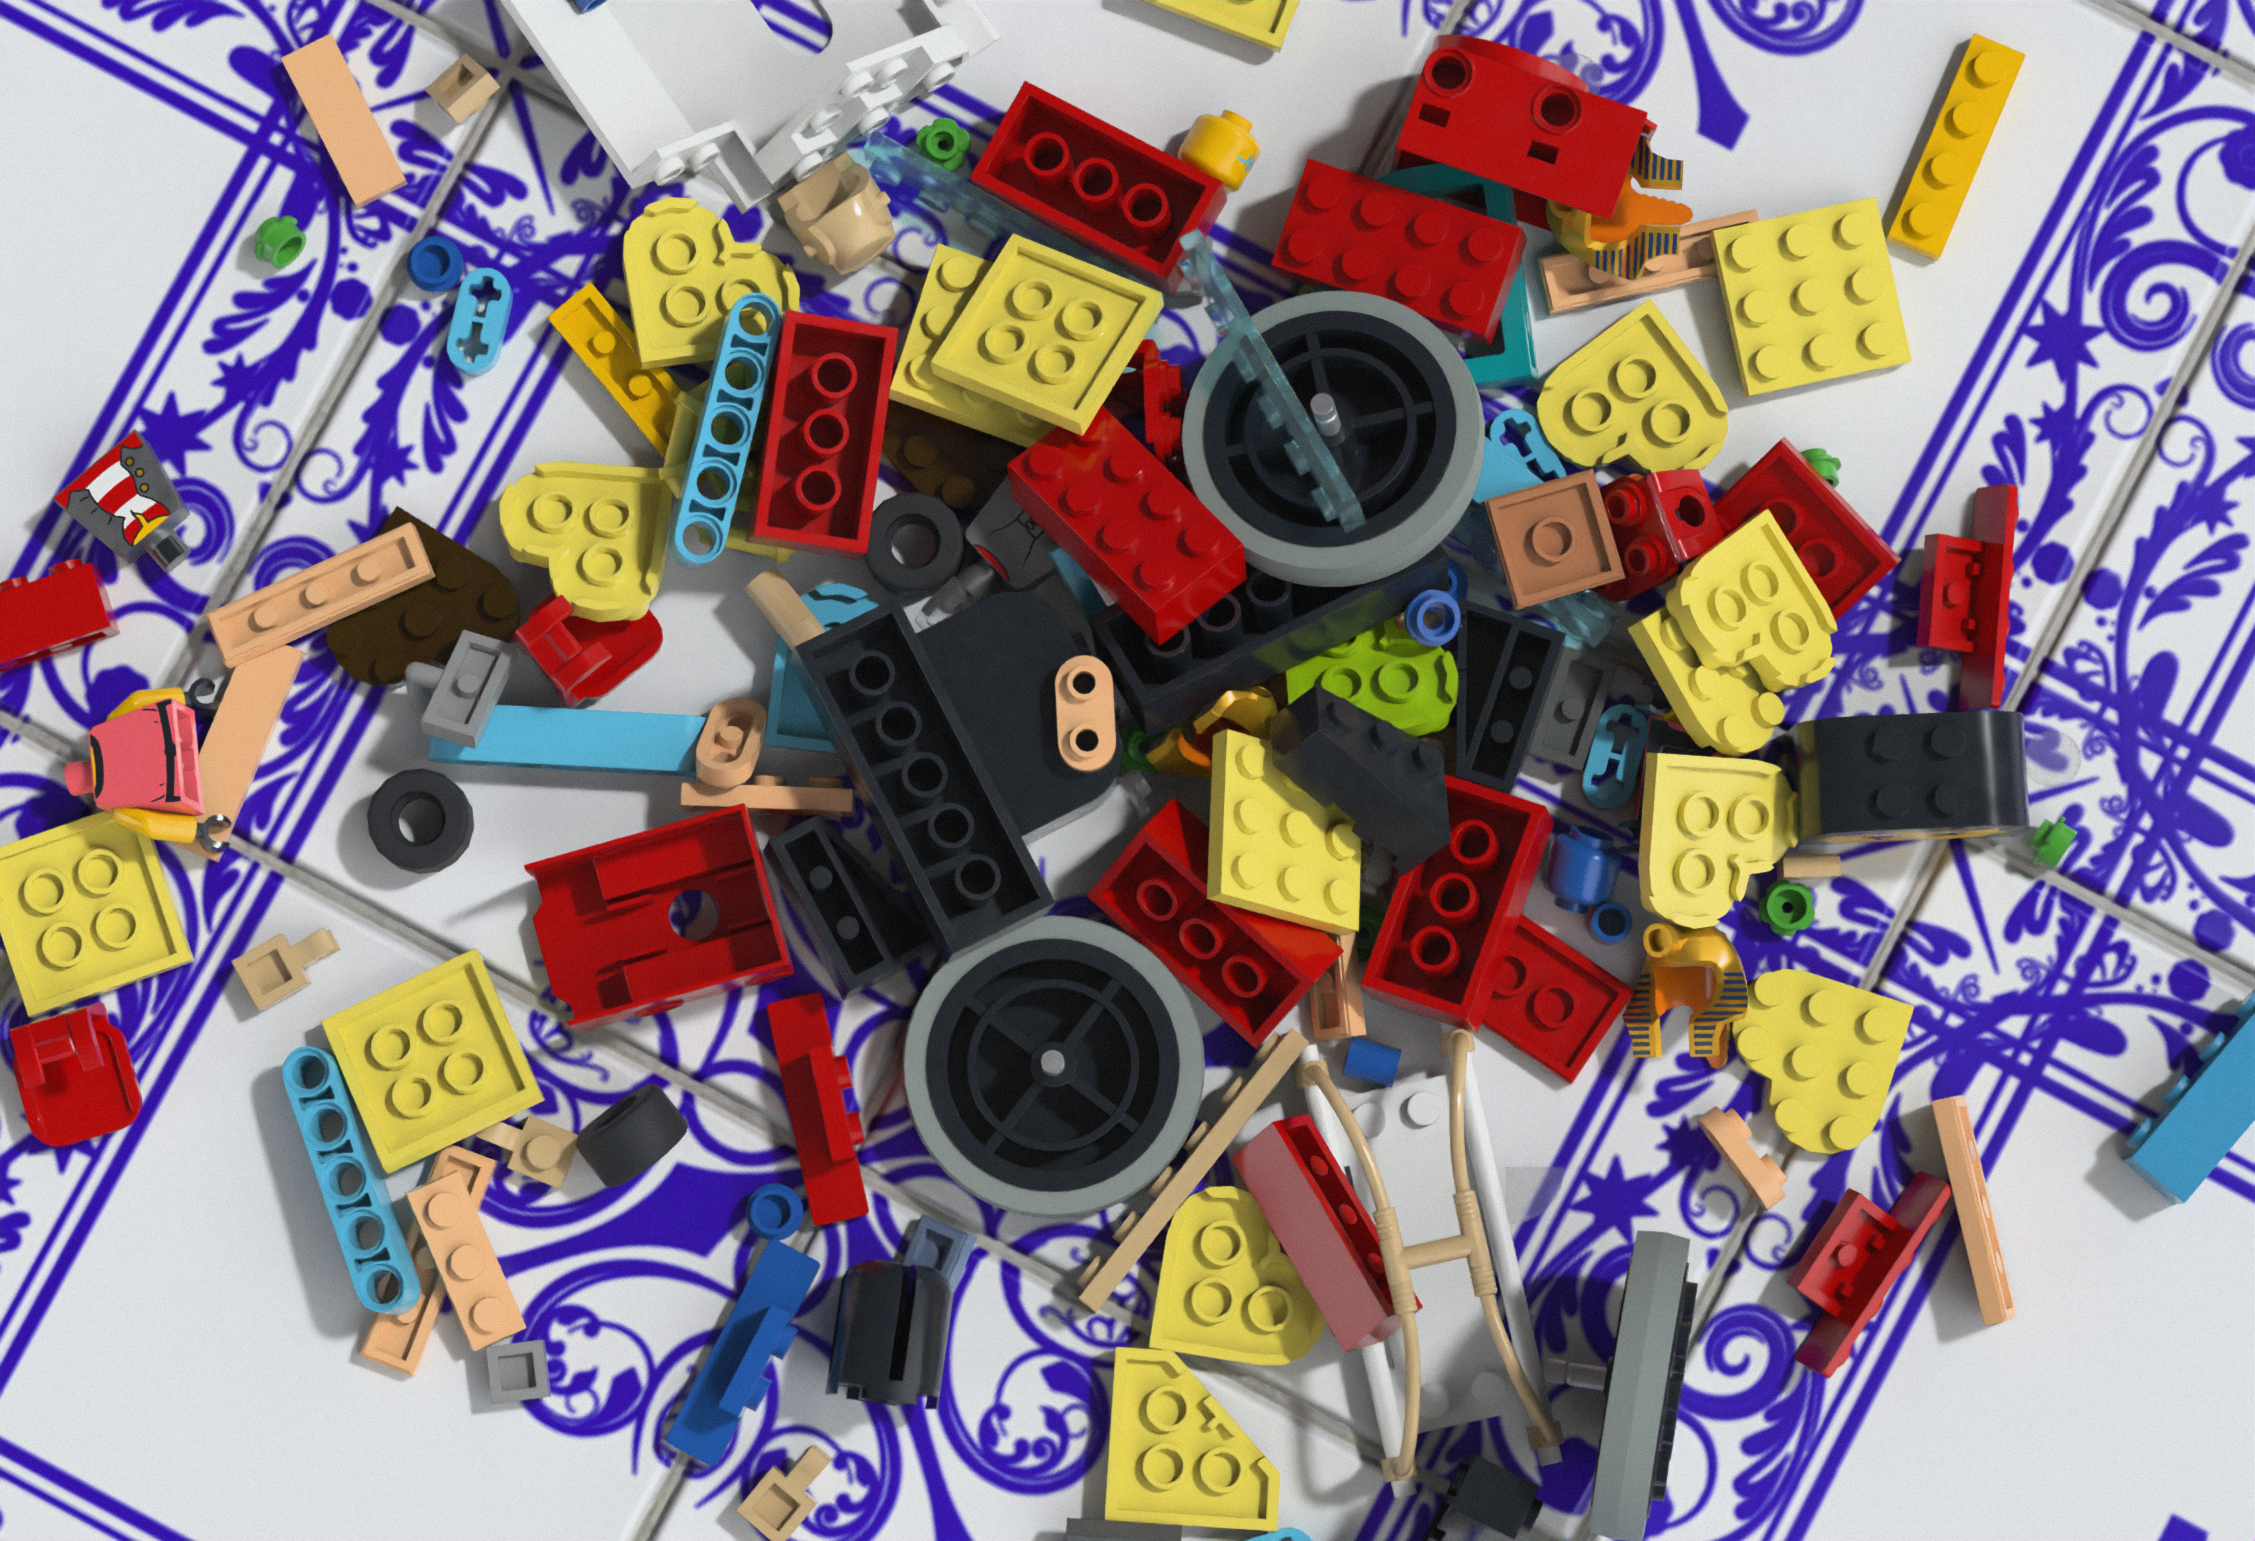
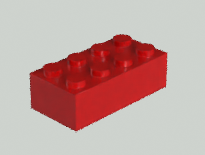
[970,81,1227,297]
[1271,158,1528,346]
[745,310,899,560]
[1007,405,1247,646]
[1360,774,1554,1034]
[1087,798,1344,1049]

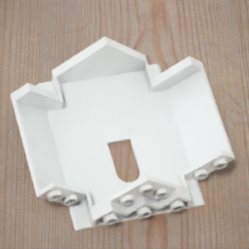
[500,0,1002,215]

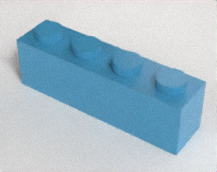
[2122,989,2255,1205]

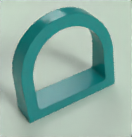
[1315,163,1539,390]

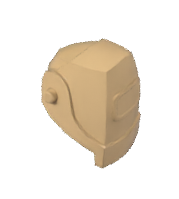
[777,151,896,275]

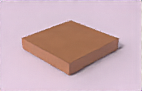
[1482,469,1625,611]

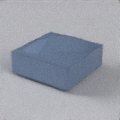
[901,1214,977,1290]

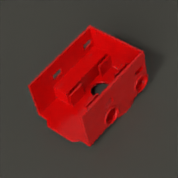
[1390,34,1657,232]
[524,803,795,1033]

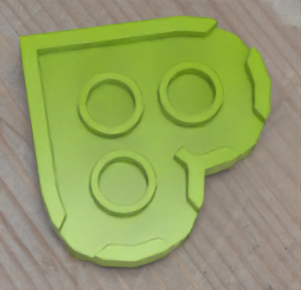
[1286,618,1459,737]

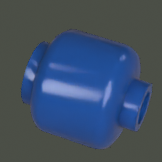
[1541,825,1623,914]

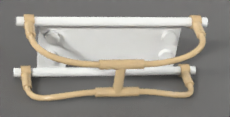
[1293,1022,1565,1498]

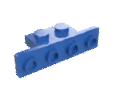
[666,1239,820,1466]

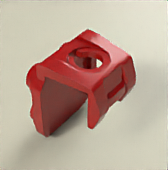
[1110,339,1189,480]
[1591,469,1724,603]
[511,592,663,709]
[9,1002,142,1147]

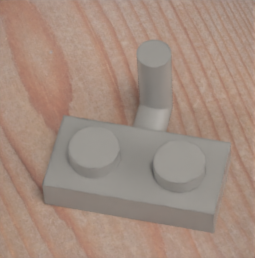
[405,630,518,749]

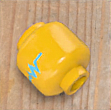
[1177,110,1260,193]

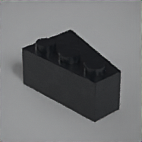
[1456,597,1566,795]
[1270,685,1451,875]
[763,814,939,1001]
[1423,1452,1544,1541]

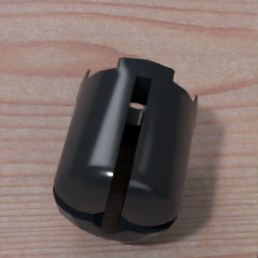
[825,1259,954,1410]

